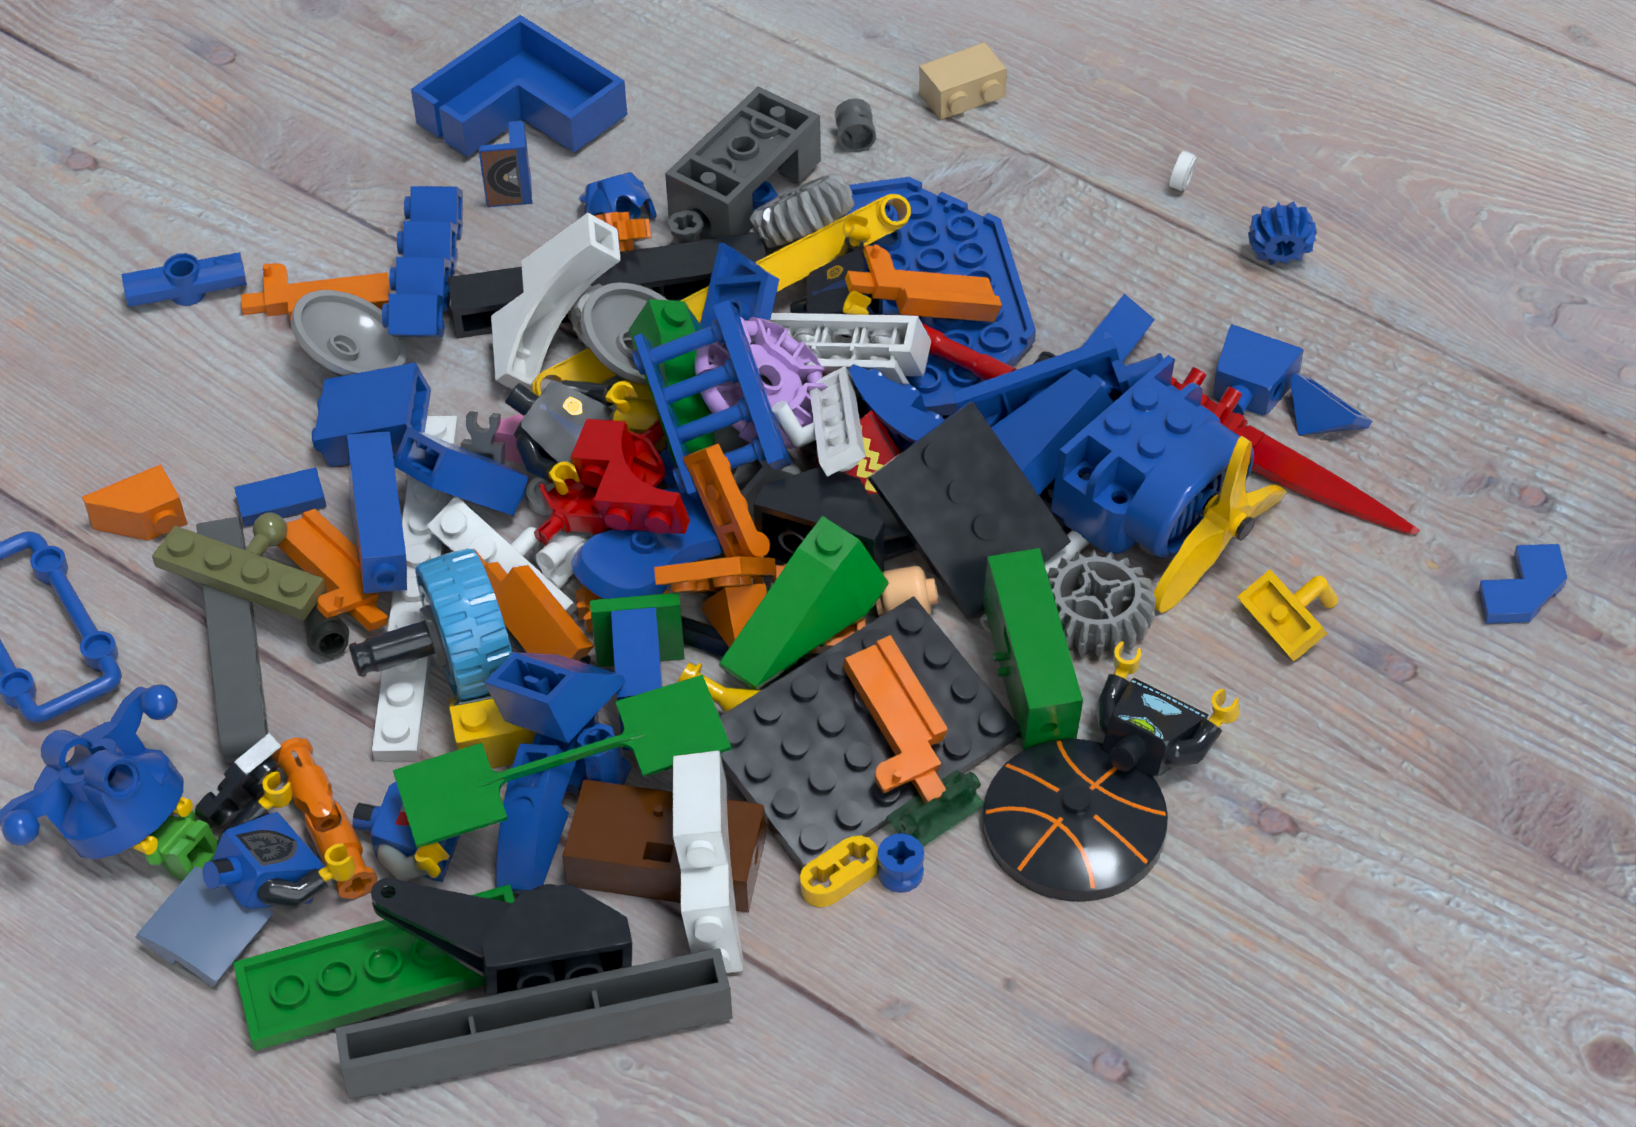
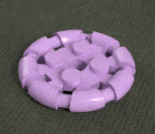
[694,317,828,449]

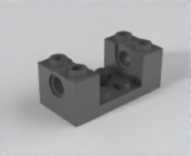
[665,86,821,239]

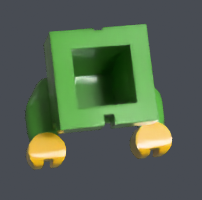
[133,796,217,881]

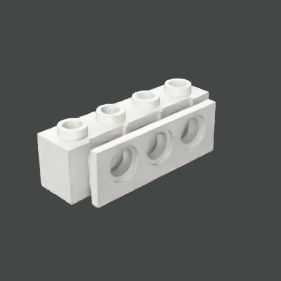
[770,313,931,391]

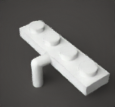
[772,366,866,476]
[426,496,576,616]

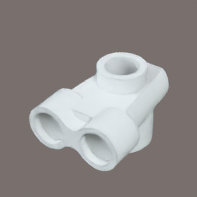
[536,530,593,590]

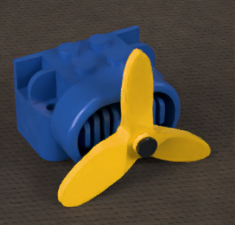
[1050,355,1287,613]

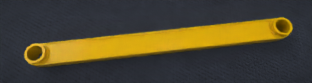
[530,194,911,396]

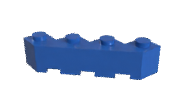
[382,186,463,337]

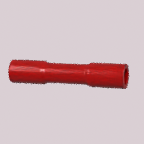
[922,323,1017,381]

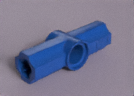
[121,252,247,307]

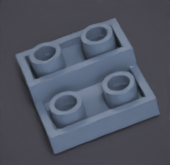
[135,866,274,988]

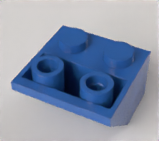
[484,652,626,743]

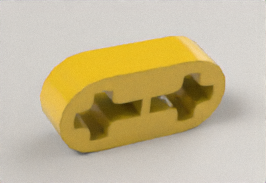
[800,836,879,907]

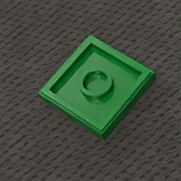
[590,593,685,667]

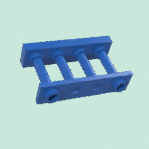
[632,300,792,501]

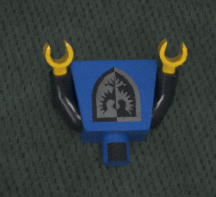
[202,772,355,910]

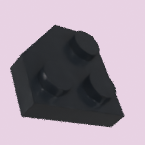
[194,733,282,829]

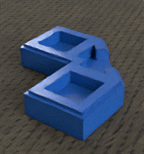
[1478,544,1567,624]

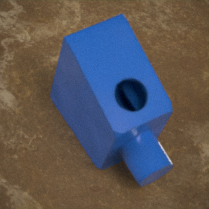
[1213,324,1304,415]

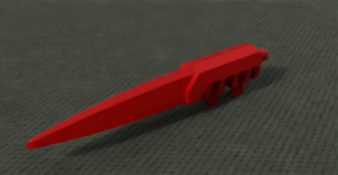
[1171,367,1420,535]

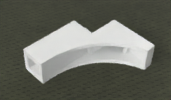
[491,213,620,390]
[673,751,743,973]

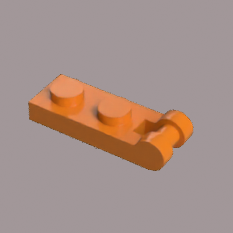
[683,443,770,558]

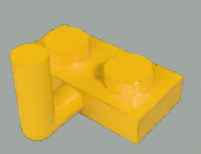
[1237,569,1339,662]

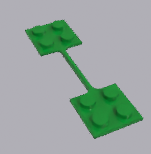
[393,674,732,848]

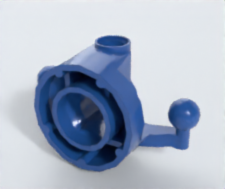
[0,684,184,860]

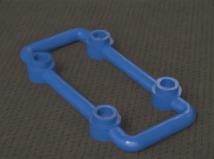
[0,531,122,723]

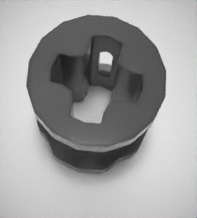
[668,210,703,245]

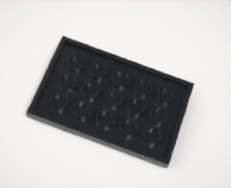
[720,596,1020,871]

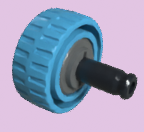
[349,548,512,701]

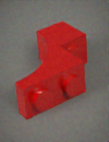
[570,419,690,534]

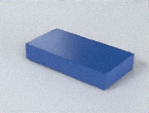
[234,467,327,527]

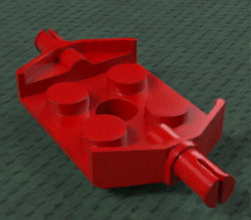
[534,419,666,545]

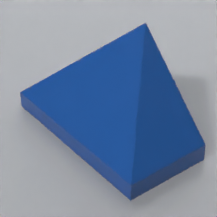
[1290,372,1373,436]

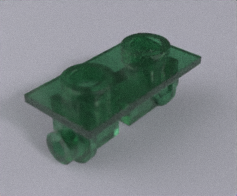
[886,769,984,847]

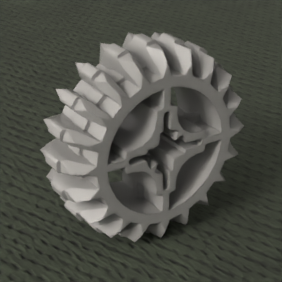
[750,173,855,248]
[1047,550,1156,659]

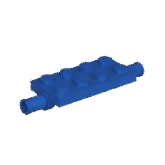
[952,337,1164,427]

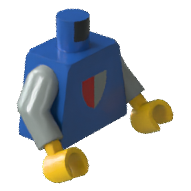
[352,747,466,882]

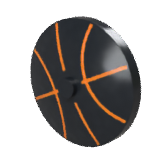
[983,739,1168,902]

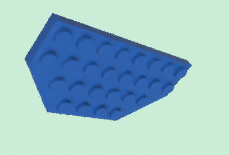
[840,177,1036,416]

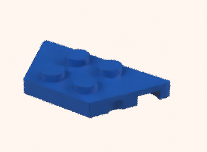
[700,243,779,352]

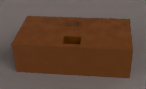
[562,780,766,913]

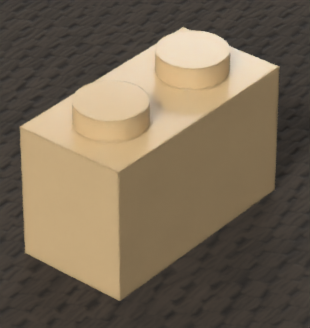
[919,42,1007,120]

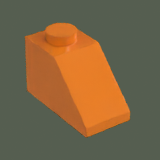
[82,464,187,541]

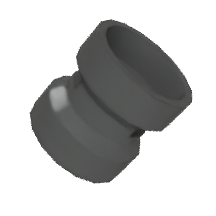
[835,98,876,152]

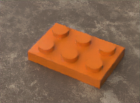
[654,556,776,593]

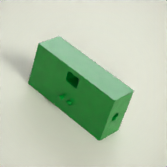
[983,548,1083,751]

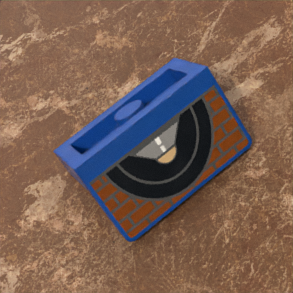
[479,121,533,207]

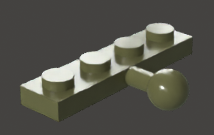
[152,513,326,620]

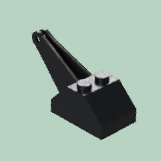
[753,467,918,573]
[371,878,633,997]

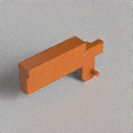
[845,245,1002,322]
[241,263,391,323]
[277,509,388,632]
[472,548,594,661]
[842,635,948,806]

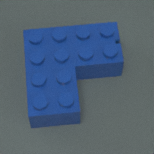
[411,15,628,157]

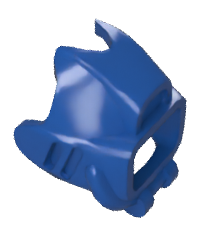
[579,172,657,220]

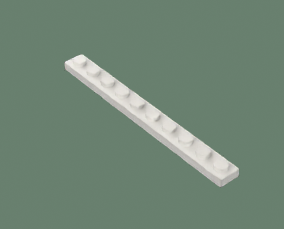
[372,416,459,761]

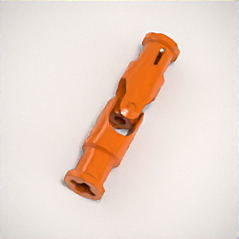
[277,737,378,899]

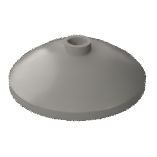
[581,283,667,385]
[291,290,408,376]

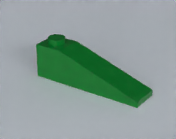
[628,299,715,465]
[719,516,889,690]

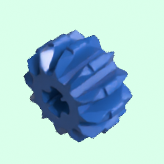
[1248,201,1317,265]

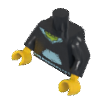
[1096,641,1240,776]

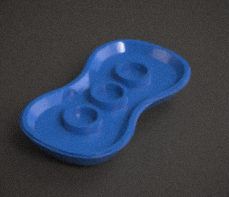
[571,486,724,599]

